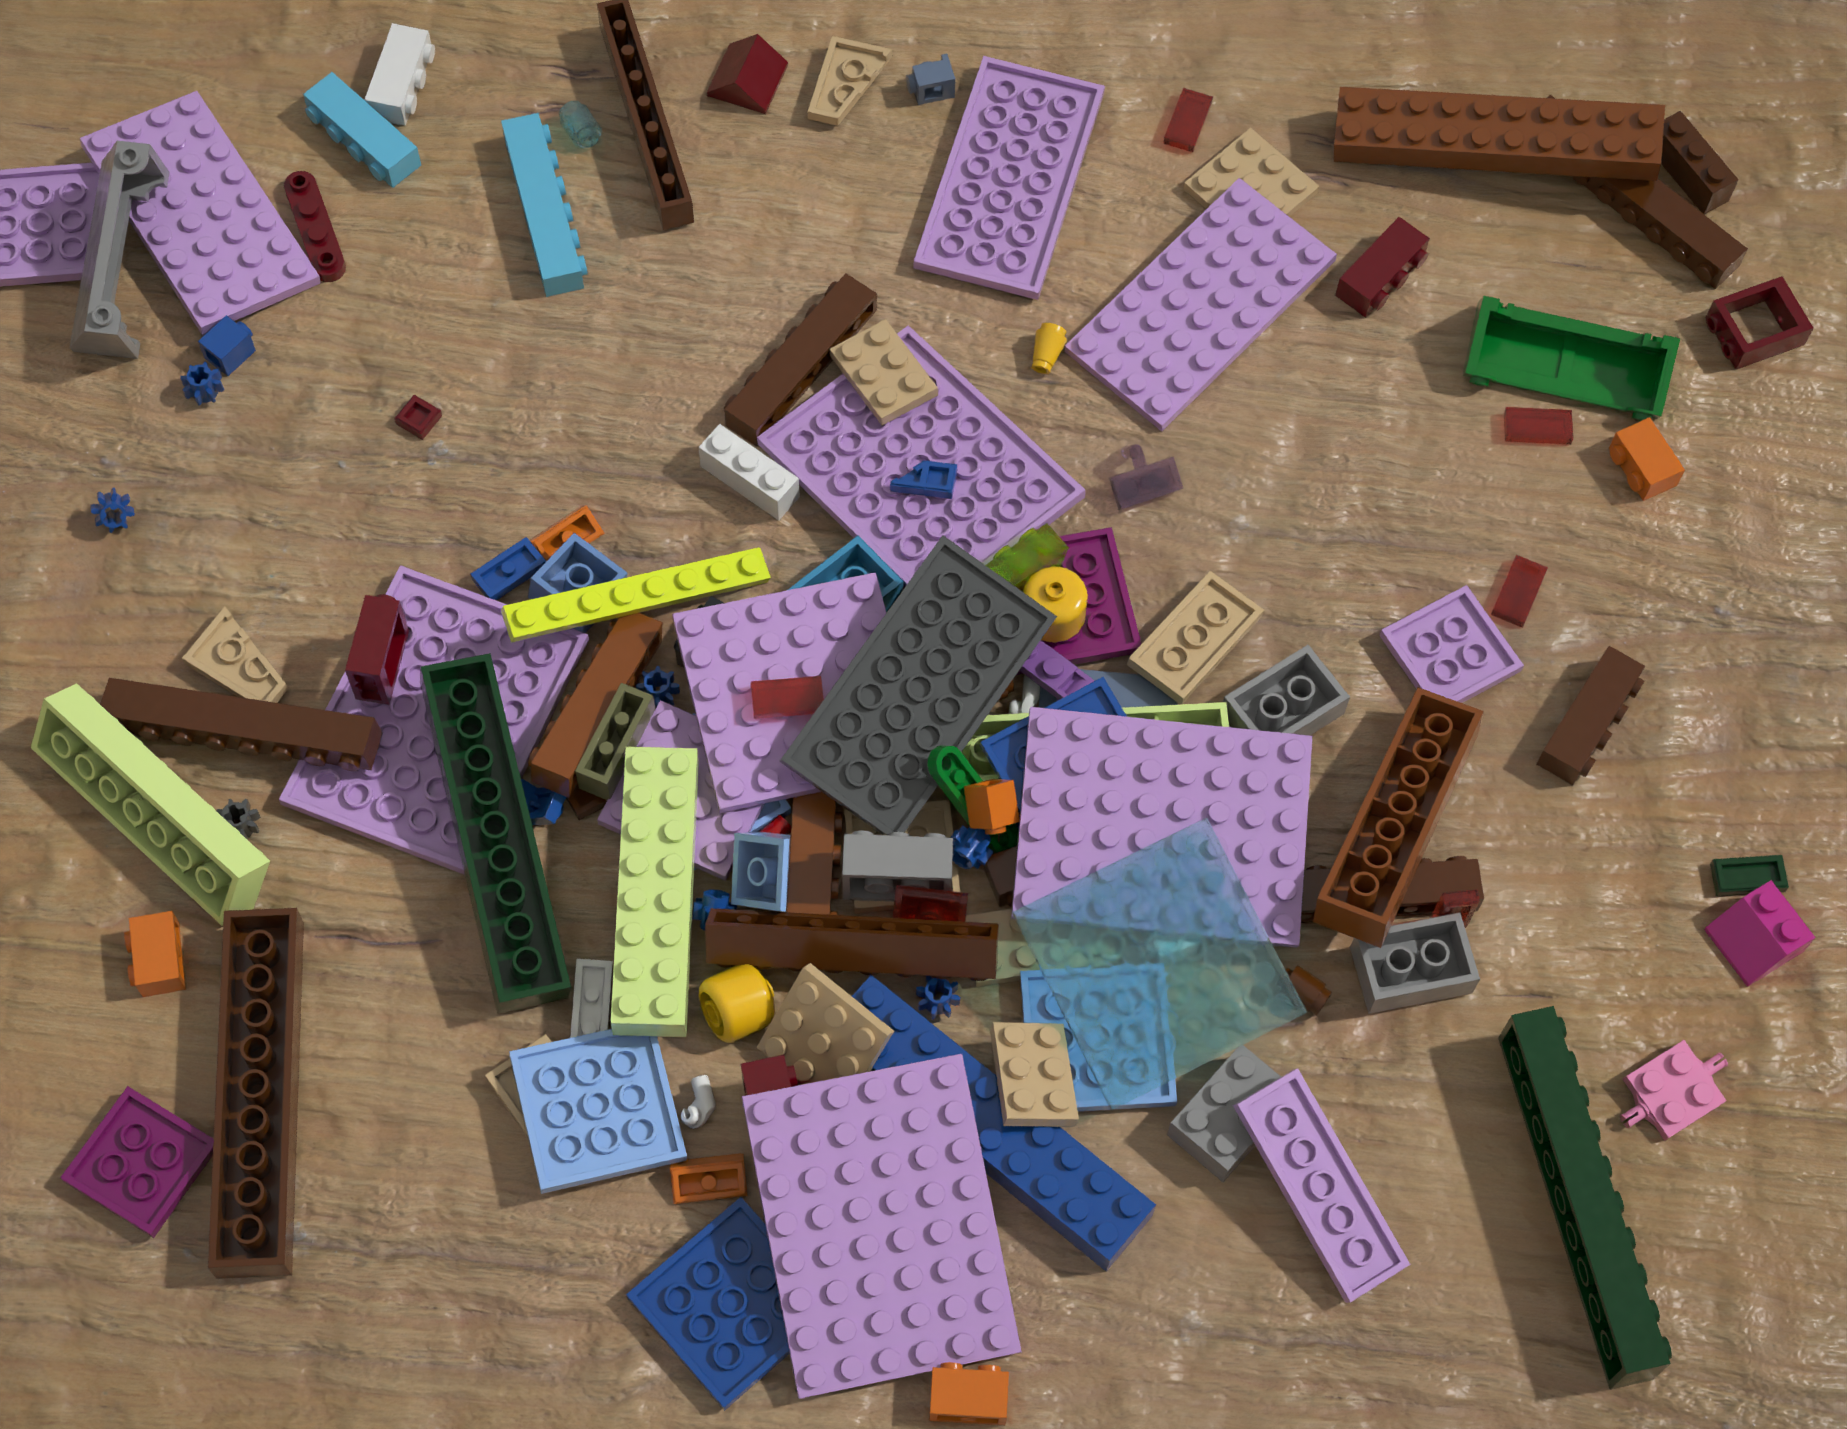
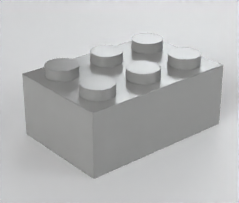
[1223,645,1350,736]
[842,830,953,904]
[1350,913,1480,1014]
[1167,1044,1281,1182]

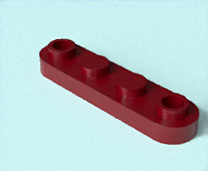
[284,171,346,282]

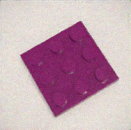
[60,1086,214,1238]

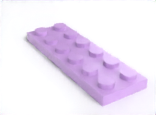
[1233,1068,1411,1303]

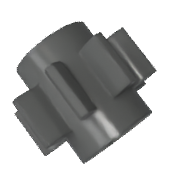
[216,799,261,840]

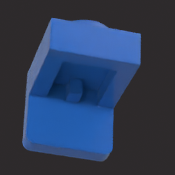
[521,779,566,825]

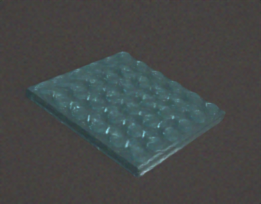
[1012,818,1307,1111]

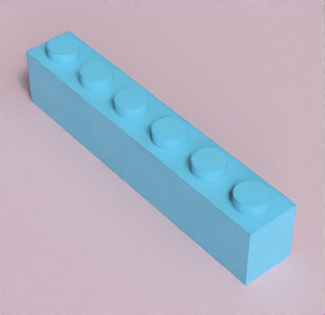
[501,113,588,297]

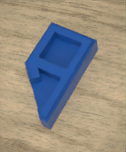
[890,460,958,499]

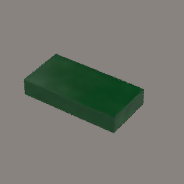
[1710,855,1789,896]

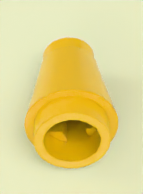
[1031,323,1067,374]

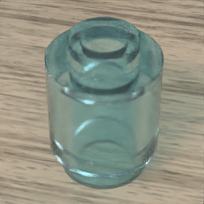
[559,101,602,148]

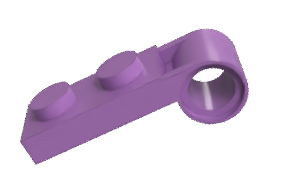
[1019,640,1094,701]

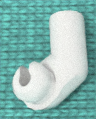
[1009,675,1040,714]
[681,1075,716,1129]

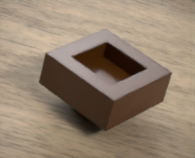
[566,785,607,820]

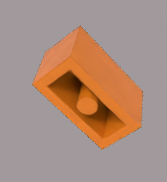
[1609,417,1685,501]
[124,911,186,997]
[929,1362,1009,1426]

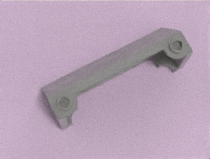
[69,140,169,359]

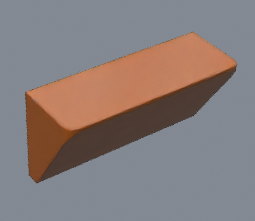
[529,505,604,562]
[670,1153,748,1204]

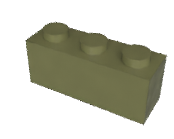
[575,683,655,800]

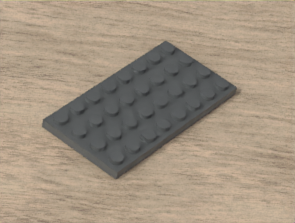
[780,535,1057,835]

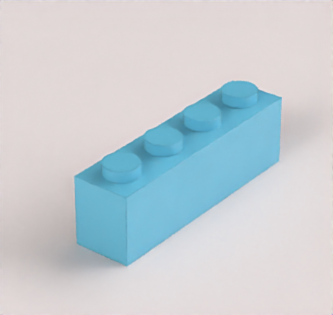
[303,72,421,188]

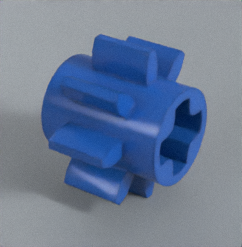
[180,362,224,406]
[90,488,135,533]
[636,666,680,709]
[950,826,993,869]
[692,890,737,931]
[916,975,961,1020]

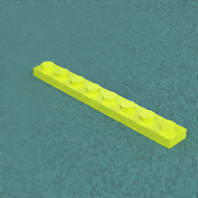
[501,547,771,643]

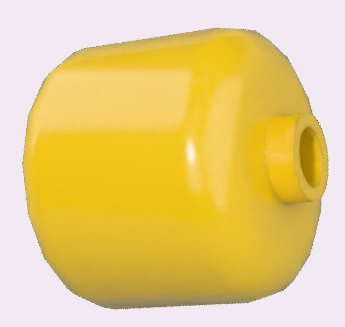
[1023,566,1088,643]
[698,964,775,1043]

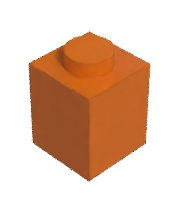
[964,779,1020,835]

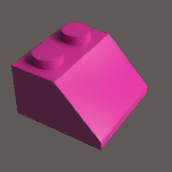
[1704,880,1816,987]

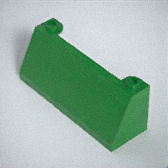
[1463,296,1680,421]

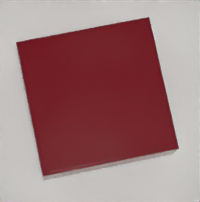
[394,395,442,440]

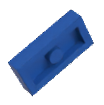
[470,537,546,601]

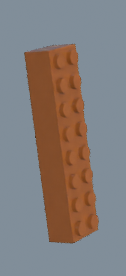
[1313,687,1484,948]

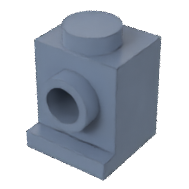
[906,54,955,105]

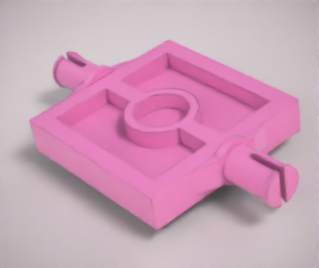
[1620,1040,1728,1141]

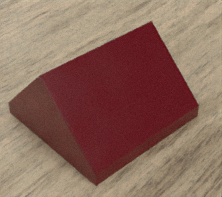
[707,34,788,114]

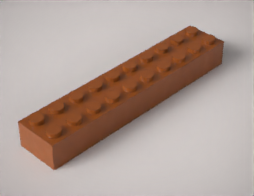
[1334,87,1665,181]

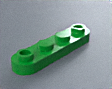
[927,745,1019,855]

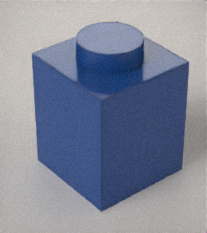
[198,315,256,376]

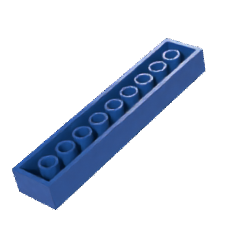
[852,975,1156,1272]

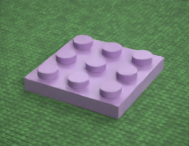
[1379,585,1524,703]

